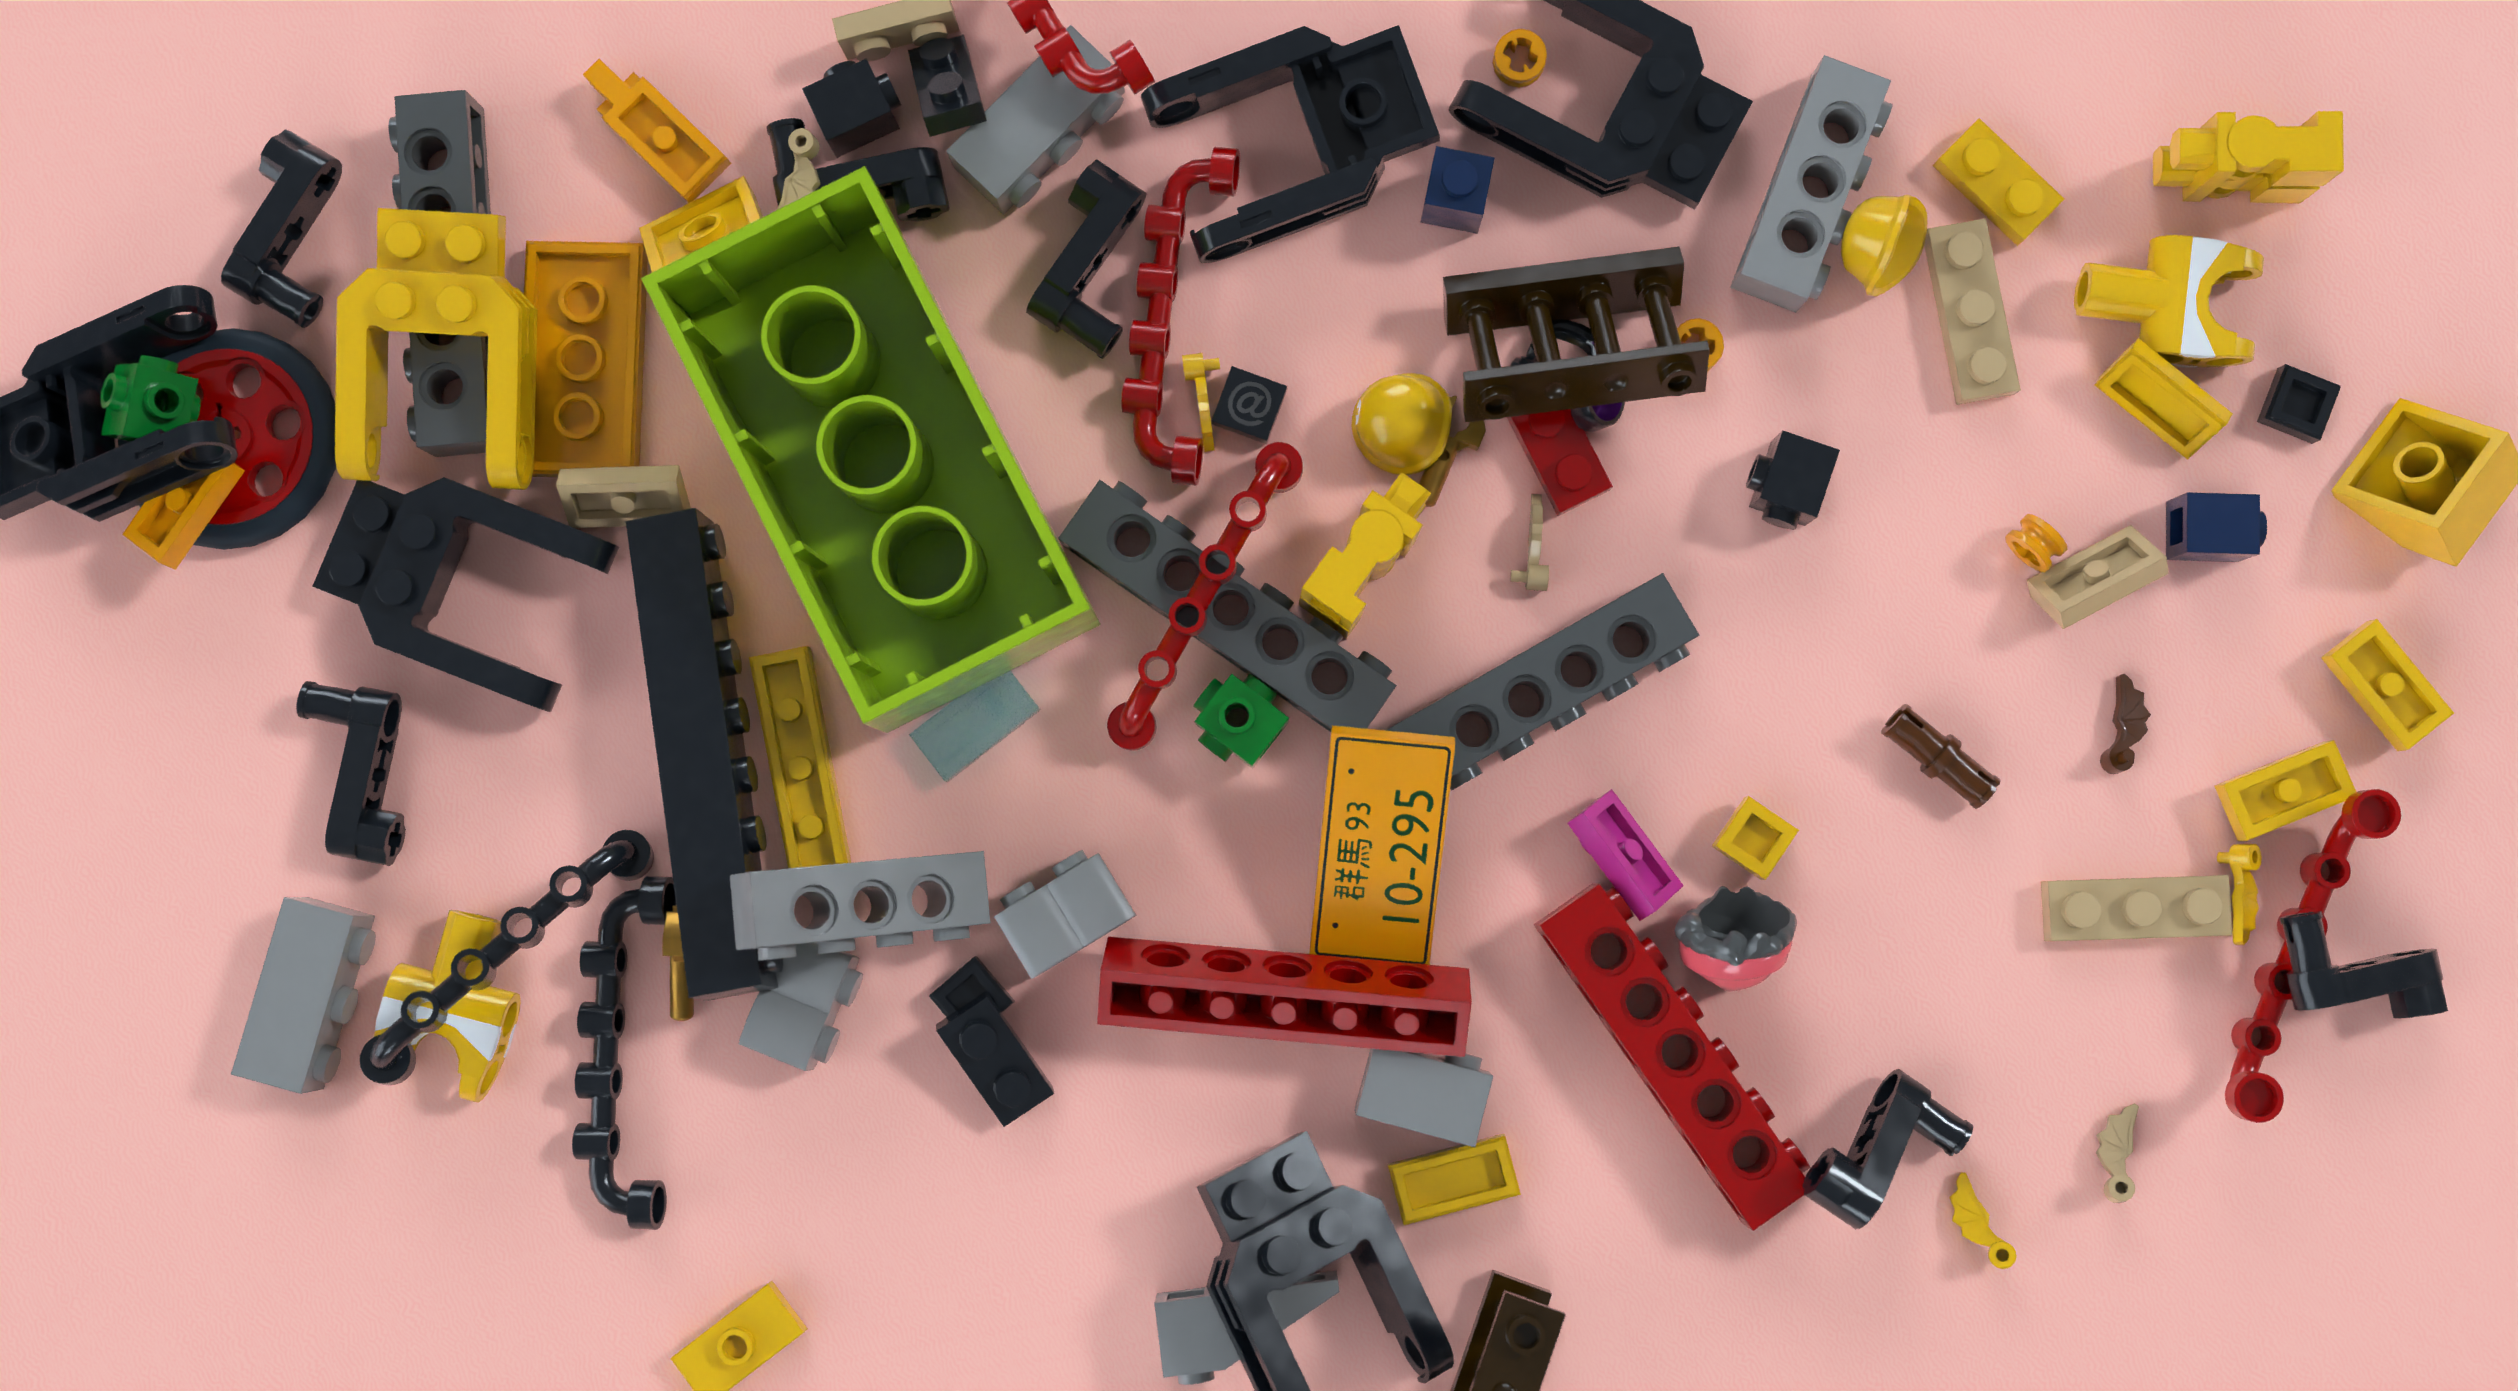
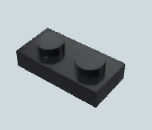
[908,34,987,137]
[936,991,1054,1127]

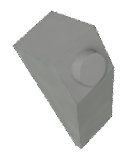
[1154,1270,1340,1385]

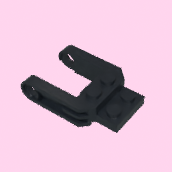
[1449,0,1753,210]
[1140,25,1440,263]
[0,285,238,522]
[312,477,619,712]
[1197,1131,1454,1391]

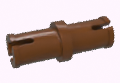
[1881,704,2001,809]

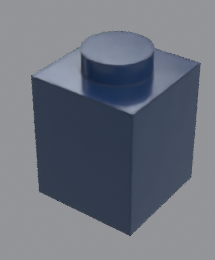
[1420,146,1495,234]
[2166,492,2267,562]

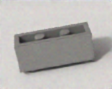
[946,25,1125,215]
[231,897,376,1094]

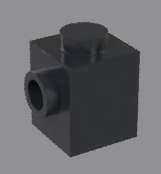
[802,58,902,158]
[1746,430,1840,530]

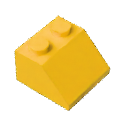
[2331,398,2518,567]

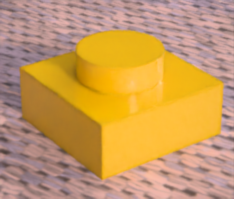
[1712,796,1799,880]

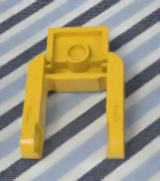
[335,208,538,490]

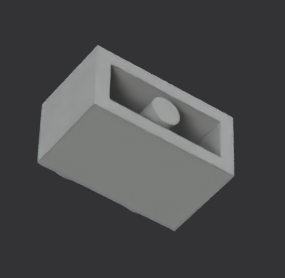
[1354,1049,1493,1147]

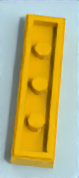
[749,646,852,868]

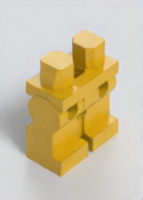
[2153,111,2344,204]
[1298,472,1431,639]

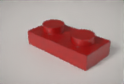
[1507,409,1613,516]

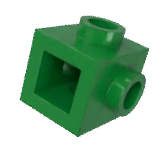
[100,355,201,442]
[1193,674,1289,769]

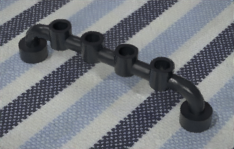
[360,830,654,1086]
[572,876,677,1230]

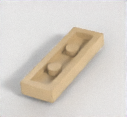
[1924,218,2021,405]
[2041,875,2233,941]

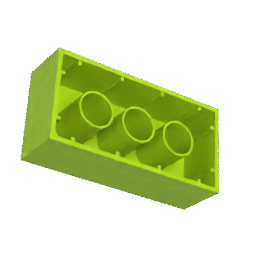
[641,166,1101,733]

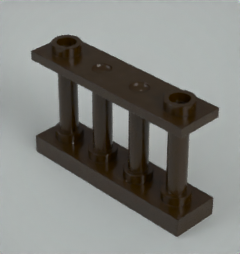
[1443,246,1710,423]
[1450,1269,1566,1391]

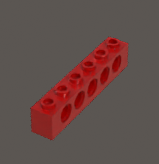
[1533,884,1810,1231]
[1097,936,1472,1057]

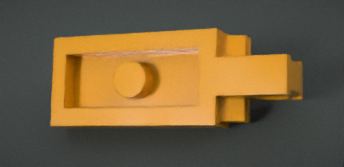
[583,59,731,203]

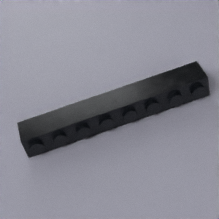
[626,508,783,1001]

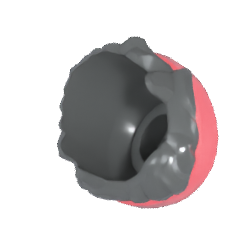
[1674,886,1797,991]

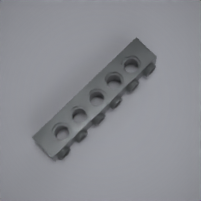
[388,90,491,457]
[1058,480,1397,732]
[1386,573,1700,791]

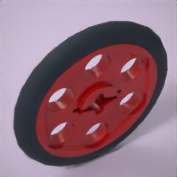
[118,328,336,550]

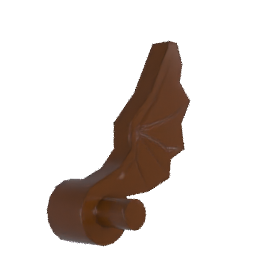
[2100,673,2151,774]

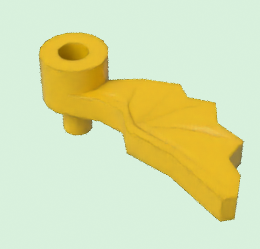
[1182,353,1220,452]
[2217,844,2262,945]
[1949,1172,2017,1269]

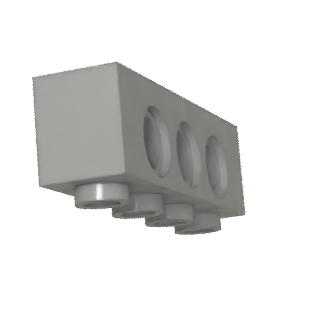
[1730,55,1893,313]
[730,851,991,960]

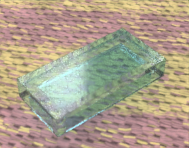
[909,671,1041,783]

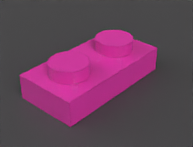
[1567,789,1684,921]

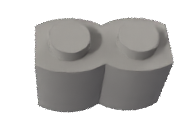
[994,850,1137,979]
[738,942,863,1071]

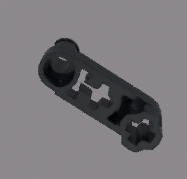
[766,118,950,222]
[221,129,342,328]
[1026,159,1147,359]
[296,681,406,866]
[2280,911,2448,1019]
[1802,1069,1973,1229]

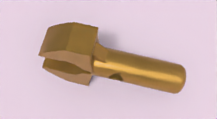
[1419,396,1486,507]
[662,906,694,1021]

